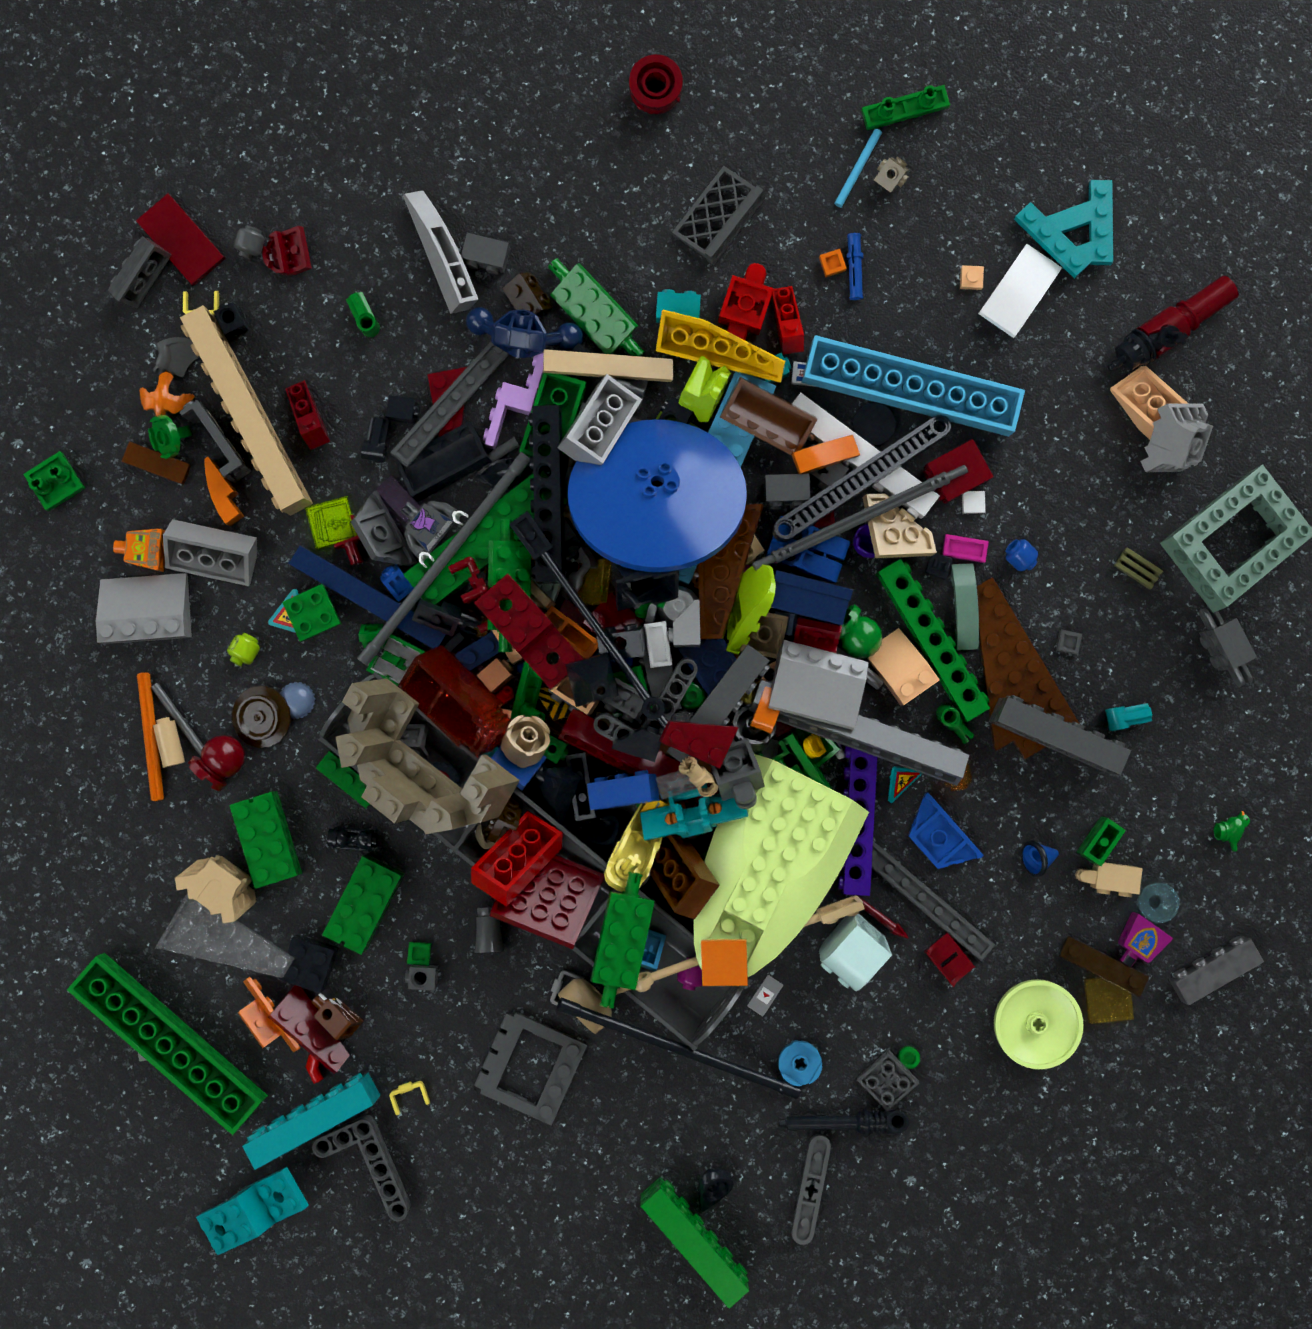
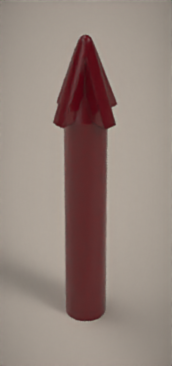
[858,896,908,939]

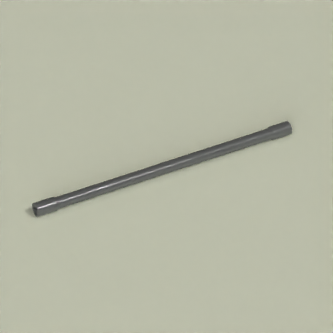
[357,452,530,666]

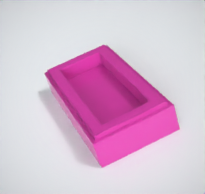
[942,534,989,563]

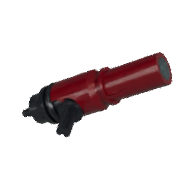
[1108,276,1239,371]

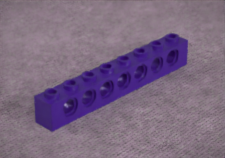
[838,746,877,896]

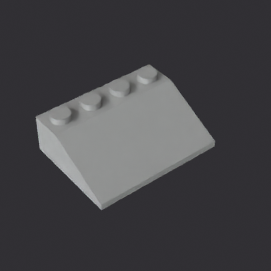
[96,573,192,644]
[768,640,869,730]

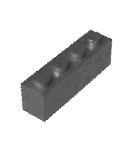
[1169,936,1264,1005]

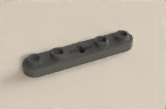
[791,1134,831,1245]

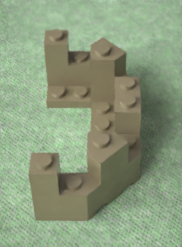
[335,679,520,834]

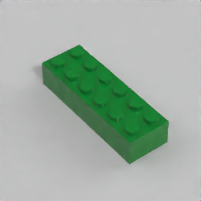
[640,1176,749,1309]

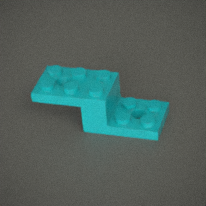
[196,1167,309,1255]

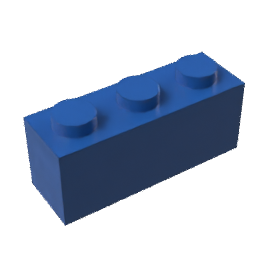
[587,770,660,810]

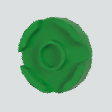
[148,415,192,459]

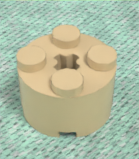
[501,715,550,768]

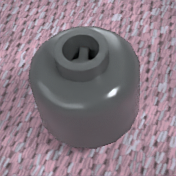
[233,225,265,260]

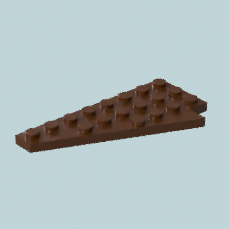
[977,577,1079,759]

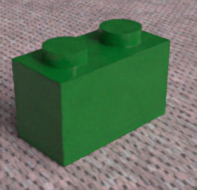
[1077,817,1126,866]

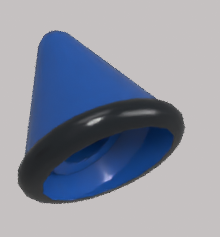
[1021,841,1059,877]

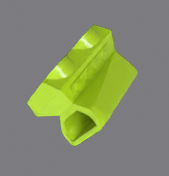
[679,356,731,422]

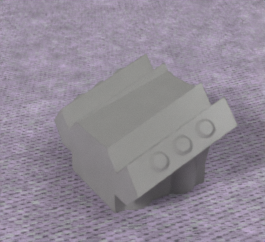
[1140,404,1213,472]

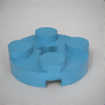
[778,1040,822,1086]

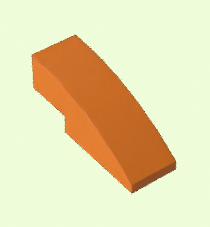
[792,435,860,474]
[204,457,244,526]
[545,606,599,659]

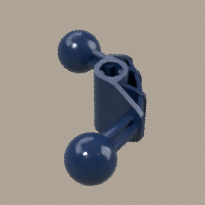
[466,307,583,358]

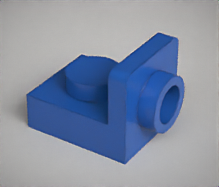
[380,564,414,602]

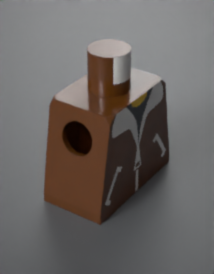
[312,993,364,1040]

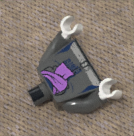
[400,501,468,568]

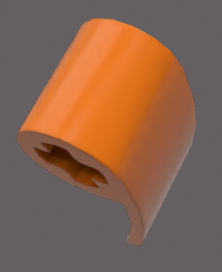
[750,686,780,734]

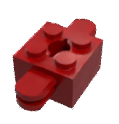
[718,263,774,340]

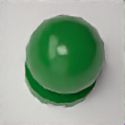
[839,604,882,659]

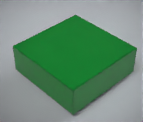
[407,941,432,966]

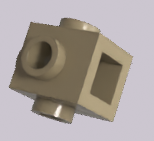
[874,157,909,193]

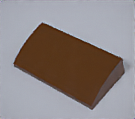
[720,376,818,455]

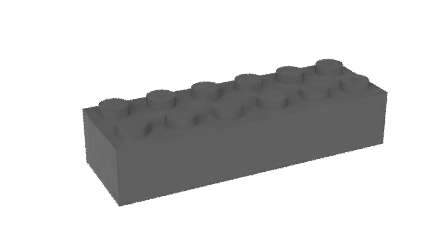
[667,645,770,763]
[989,695,1131,775]

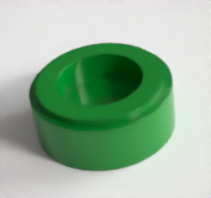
[897,1046,920,1069]

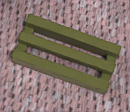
[1114,547,1163,590]

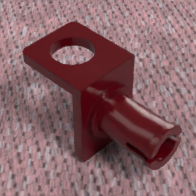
[333,515,364,566]

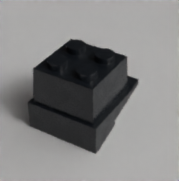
[611,562,679,611]

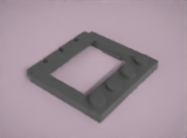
[474,1012,588,1126]

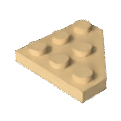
[862,494,937,558]

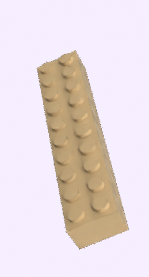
[180,305,313,516]

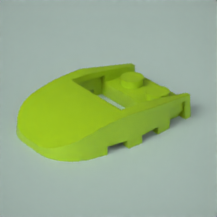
[726,565,776,655]

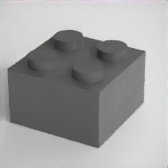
[763,474,810,511]

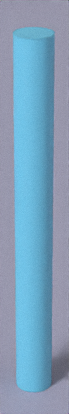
[834,129,882,208]

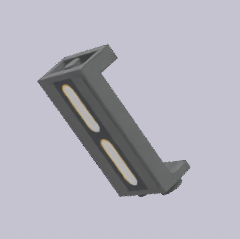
[179,400,252,483]

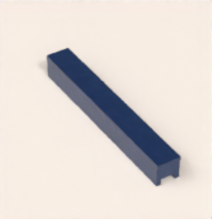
[288,545,449,652]

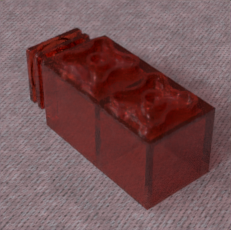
[398,645,513,757]

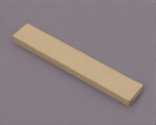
[543,349,673,382]

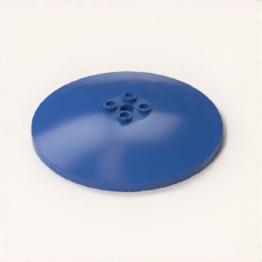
[568,419,747,572]

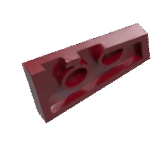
[659,721,739,768]

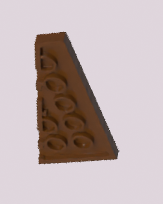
[698,504,763,640]

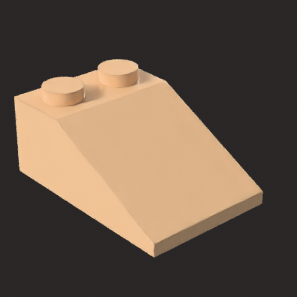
[1110,366,1188,439]
[867,628,939,705]

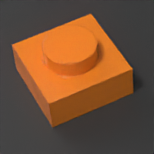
[819,249,847,277]

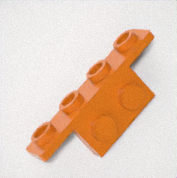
[237,977,300,1052]

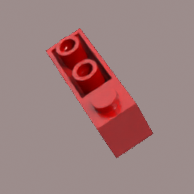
[772,286,804,355]

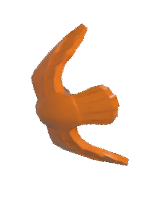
[139,372,195,416]

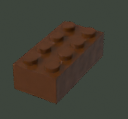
[650,834,720,919]

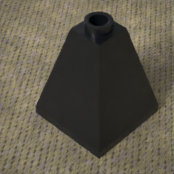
[565,653,619,707]

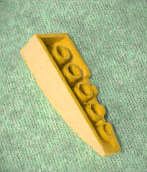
[656,310,785,383]

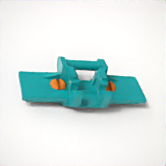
[640,783,748,841]

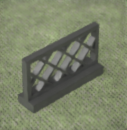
[672,166,765,266]

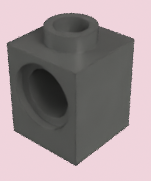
[405,965,439,991]

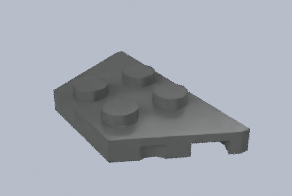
[351,490,417,567]

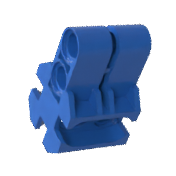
[766,516,850,583]

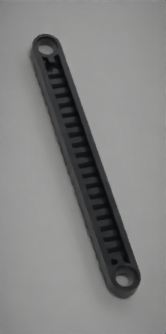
[772,415,951,542]

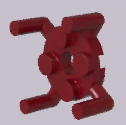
[448,557,488,634]

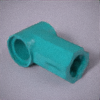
[1105,703,1152,731]

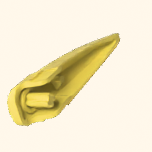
[604,789,669,892]

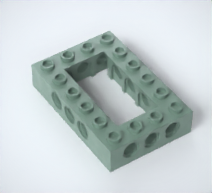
[1160,464,1312,613]

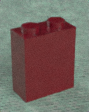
[924,439,994,504]

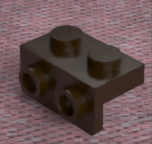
[502,272,553,316]
[486,798,523,843]

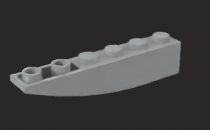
[403,191,478,314]

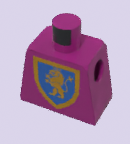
[1118,912,1173,967]

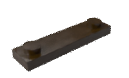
[1058,936,1149,997]

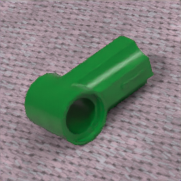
[346,292,380,337]

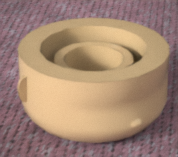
[558,978,612,1034]

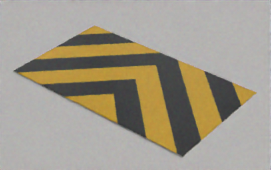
[539,687,571,720]

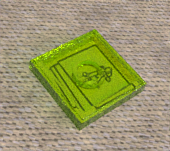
[305,496,357,550]

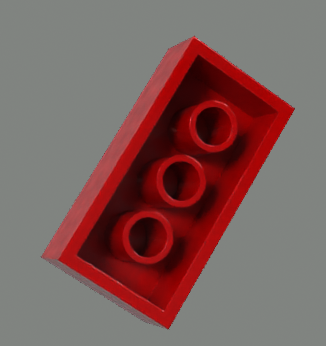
[471,811,563,907]

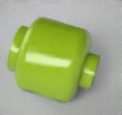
[227,633,260,666]

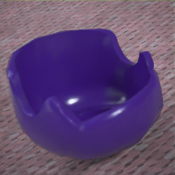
[853,523,875,558]

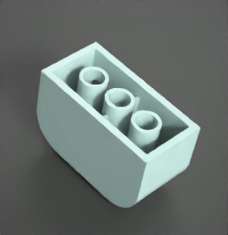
[819,913,892,991]

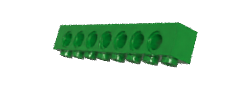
[876,559,990,722]

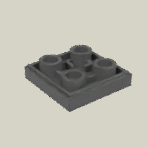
[857,1049,919,1111]

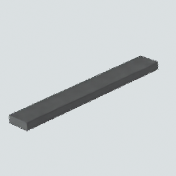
[391,342,509,467]
[851,841,995,961]

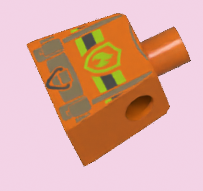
[113,529,165,572]

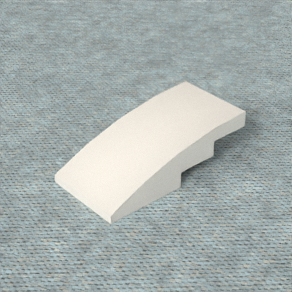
[978,244,1062,338]

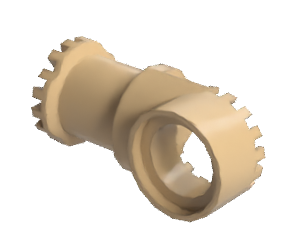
[679,756,718,797]

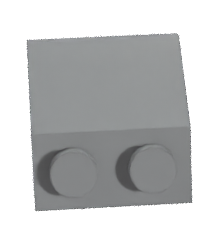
[669,600,700,648]

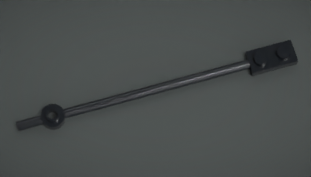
[509,511,668,730]

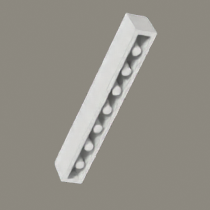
[792,392,940,519]

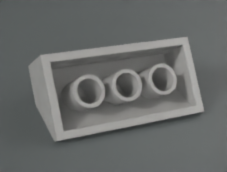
[557,374,642,465]
[163,519,257,586]

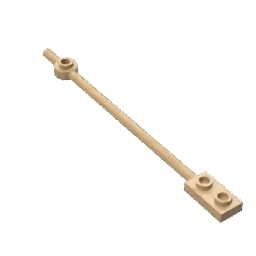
[616,895,864,995]

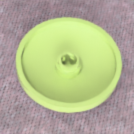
[994,979,1083,1069]

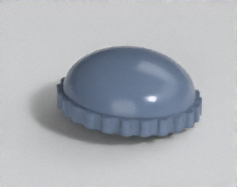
[280,682,316,719]

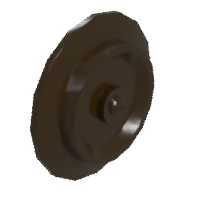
[232,686,291,748]

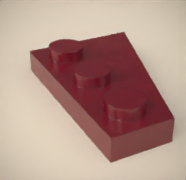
[427,367,467,437]

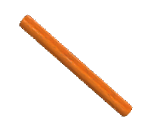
[137,672,164,801]

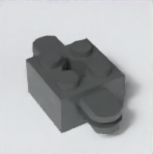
[1199,606,1257,688]
[709,738,765,809]

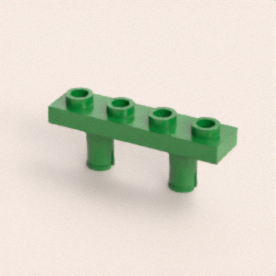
[861,85,950,131]
[510,655,549,722]

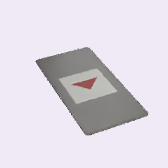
[748,975,783,1016]

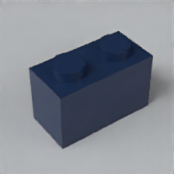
[455,632,504,674]

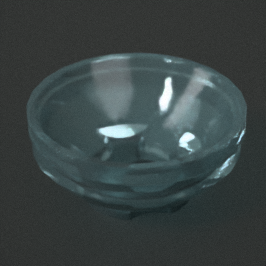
[1138,883,1179,923]

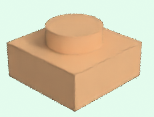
[960,265,984,290]

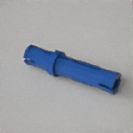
[846,233,864,300]

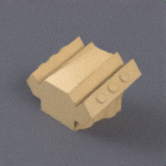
[175,855,256,923]

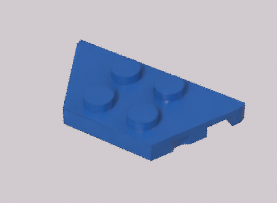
[908,792,984,869]

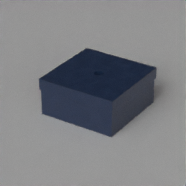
[771,570,853,625]

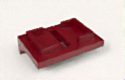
[924,933,975,987]

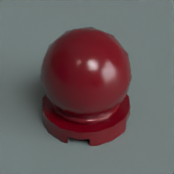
[188,735,245,791]

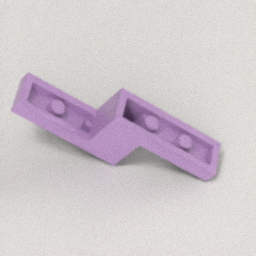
[483,349,546,449]

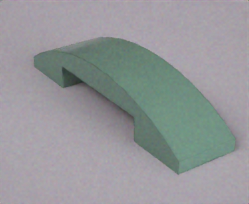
[951,563,979,651]

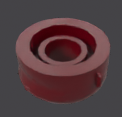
[629,54,683,114]

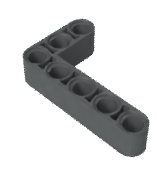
[594,658,697,741]
[312,1115,411,1222]

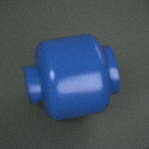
[1005,539,1038,571]

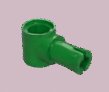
[936,704,974,744]

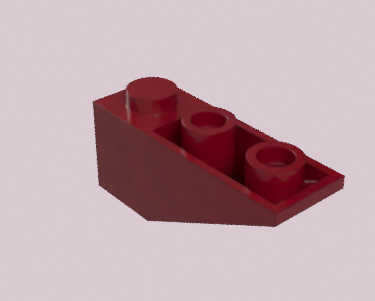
[285,380,330,450]

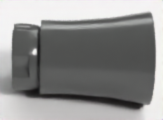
[474,907,505,953]

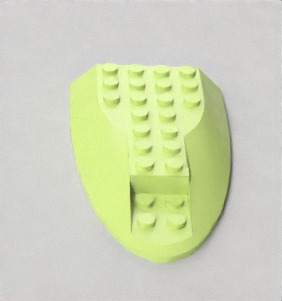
[693,754,869,977]

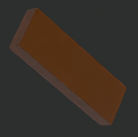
[122,441,191,485]

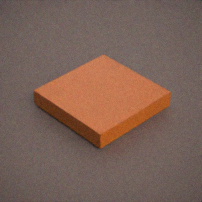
[701,939,748,986]

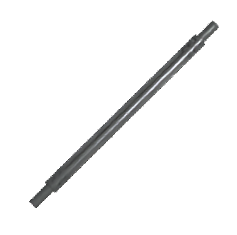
[752,465,968,571]

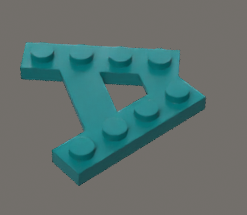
[1014,180,1113,279]

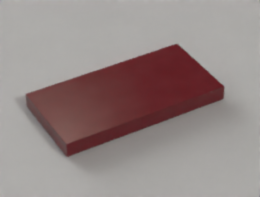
[136,193,226,286]

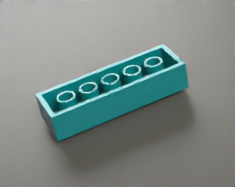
[242,1072,380,1170]

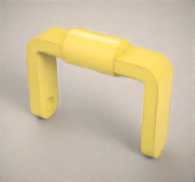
[183,291,219,316]
[389,1081,430,1116]

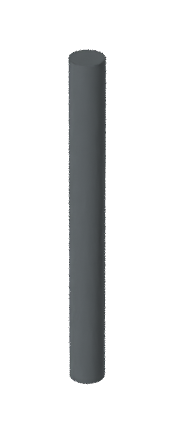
[151,683,204,756]

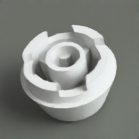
[658,586,699,628]

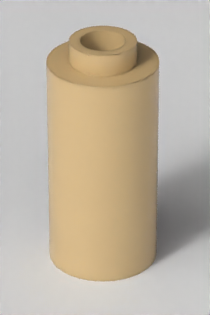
[153,717,185,768]

